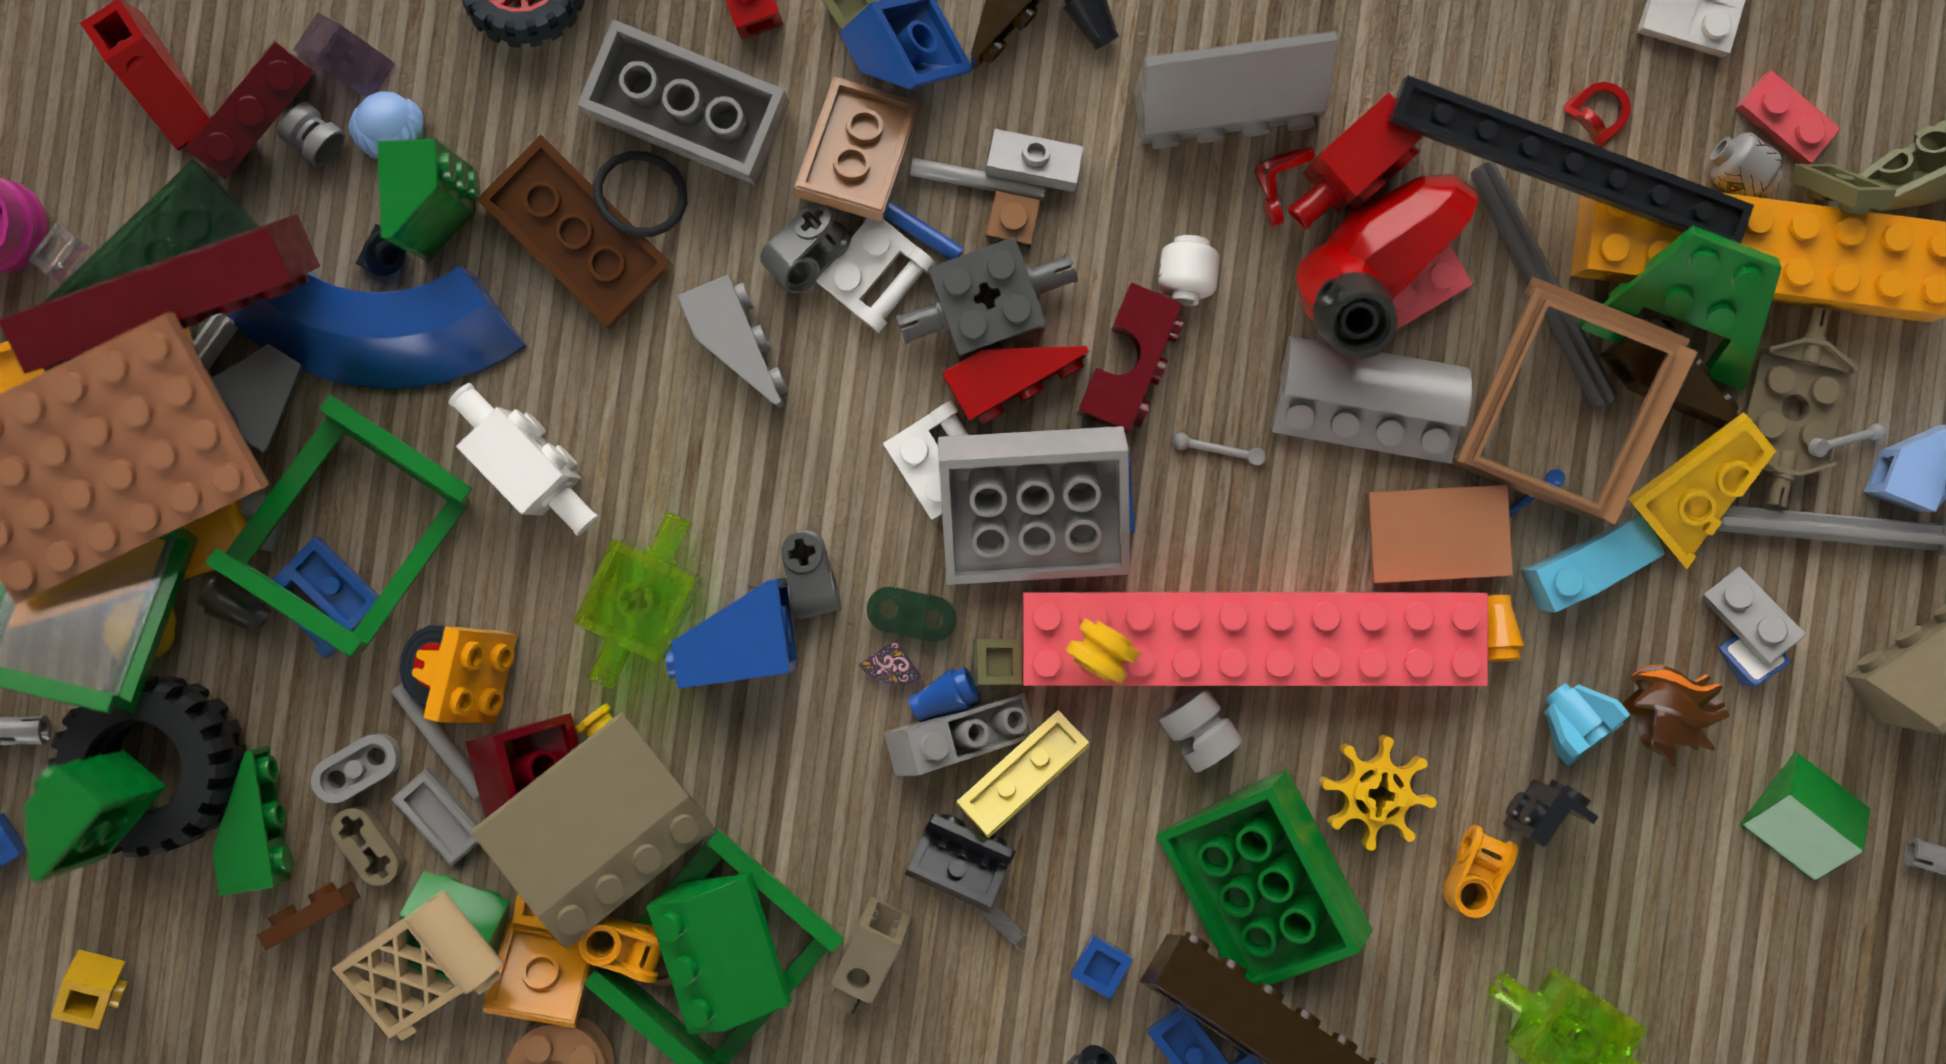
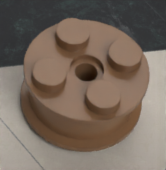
[506,1015,615,1064]

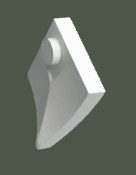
[1637,0,1746,58]

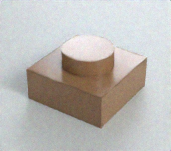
[986,191,1040,247]

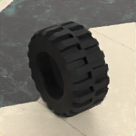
[48,676,247,858]

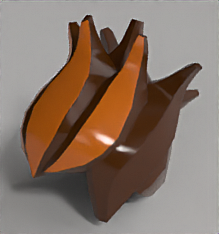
[1622,664,1730,767]

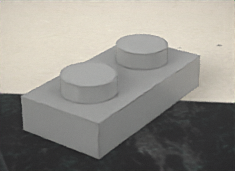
[1702,566,1806,667]

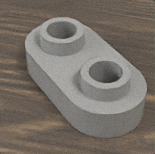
[311,733,402,803]

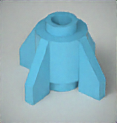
[1544,683,1631,767]

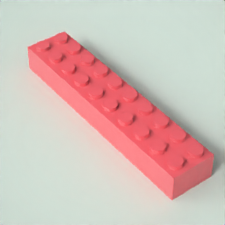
[1022,592,1488,686]

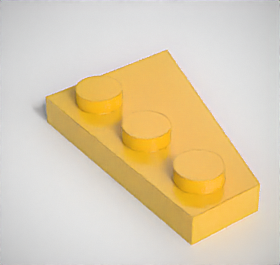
[1628,412,1776,569]

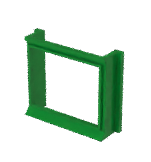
[205,394,473,658]
[583,828,844,1064]

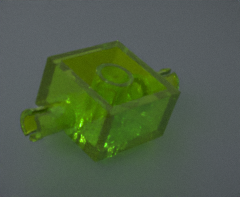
[573,511,704,689]
[1488,966,1648,1064]

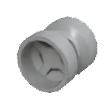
[277,102,345,167]

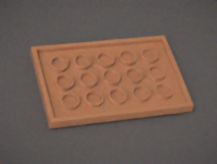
[0,312,269,605]

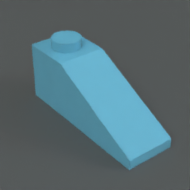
[1521,515,1665,613]

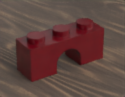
[186,39,314,180]
[1077,282,1185,434]

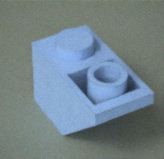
[1863,424,1946,512]

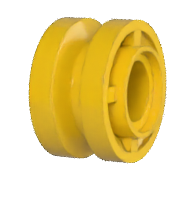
[1065,618,1141,685]

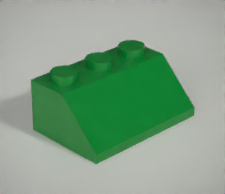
[377,138,481,259]
[24,750,167,883]
[646,873,792,1035]

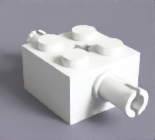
[448,383,599,536]

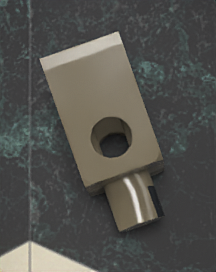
[830,895,911,1014]

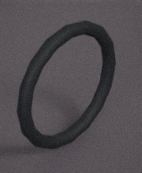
[593,151,688,237]

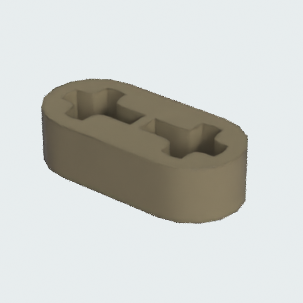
[331,805,405,886]

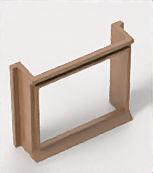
[1451,276,1697,525]

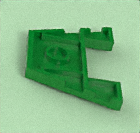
[1579,226,1782,391]

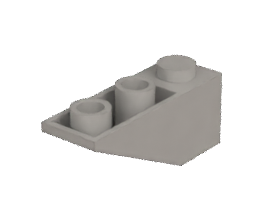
[677,275,789,408]
[884,693,1035,776]

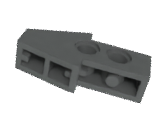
[194,344,304,522]

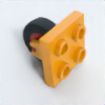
[400,625,518,723]

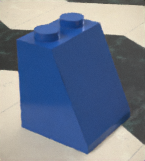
[666,578,798,689]

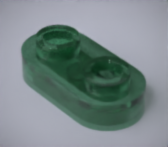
[867,586,957,642]

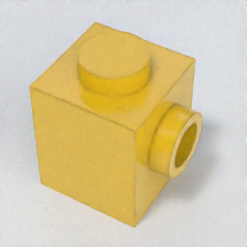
[51,949,128,1030]

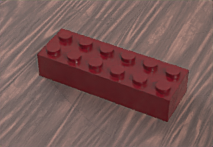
[0,214,321,374]

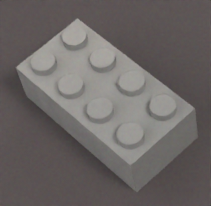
[577,19,790,186]

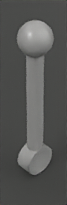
[1808,423,1887,457]
[1172,432,1266,466]

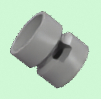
[1158,686,1243,773]

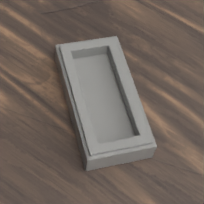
[391,767,479,867]

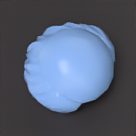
[348,91,424,159]

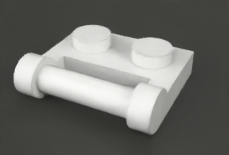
[816,218,937,333]
[883,400,969,520]

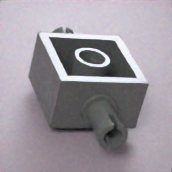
[896,237,1078,360]

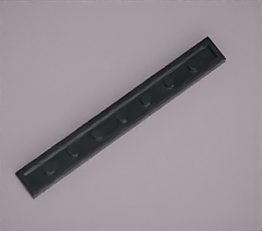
[1387,75,1754,244]

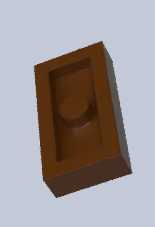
[257,882,360,951]

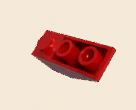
[80,0,210,151]
[942,346,1089,425]

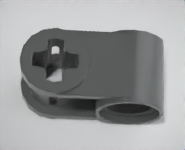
[760,202,851,293]
[781,530,842,621]

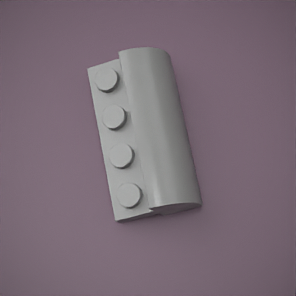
[1271,336,1472,464]

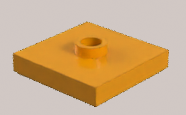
[482,920,598,1028]

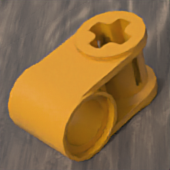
[1443,824,1518,918]
[579,915,661,983]

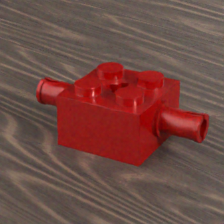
[1287,92,1423,230]

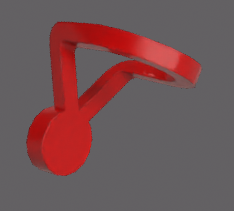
[1564,82,1631,148]
[1254,147,1316,227]

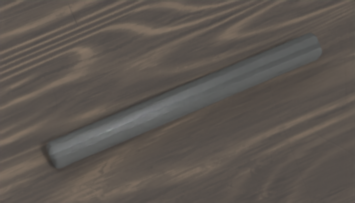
[1471,161,1617,408]

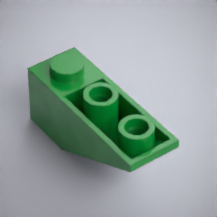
[212,746,293,896]

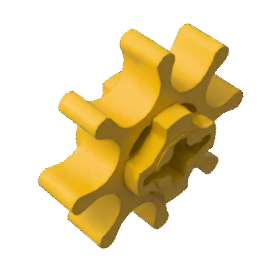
[1319,735,1437,851]

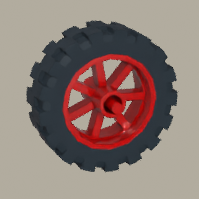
[462,0,585,48]

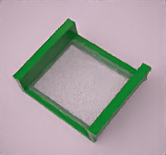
[0,526,198,714]

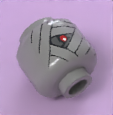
[1710,132,1783,198]

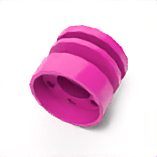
[0,178,49,274]

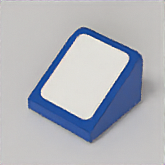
[1717,634,1791,687]

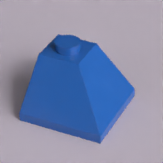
[839,0,973,89]

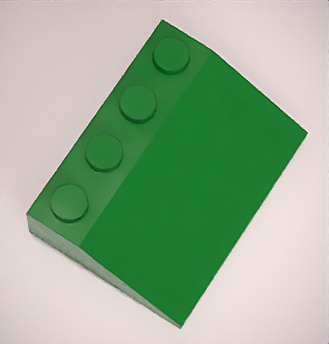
[1156,769,1373,986]

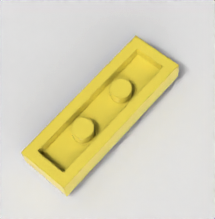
[957,710,1089,839]

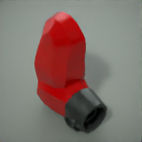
[1296,174,1479,358]

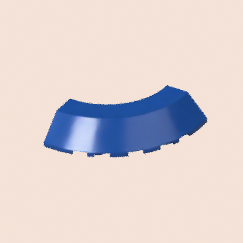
[225,266,527,390]

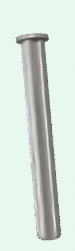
[1717,505,1946,556]

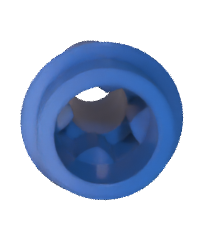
[909,667,980,722]

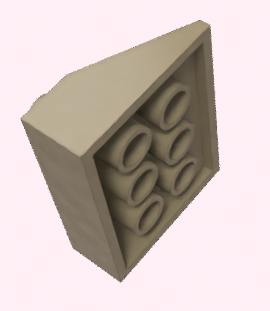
[1845,604,1946,735]
[470,712,715,949]

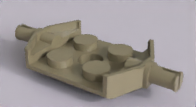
[1746,307,1859,507]

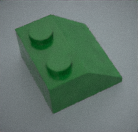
[399,871,510,981]

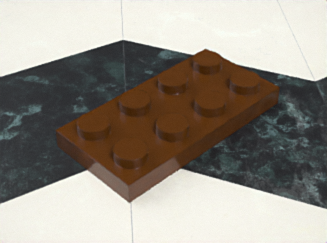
[476,134,673,329]

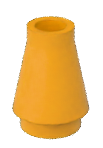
[1488,595,1525,662]

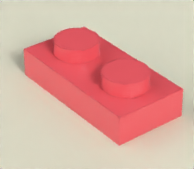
[1735,70,1841,164]
[1393,246,1473,330]

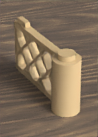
[332,890,503,1041]

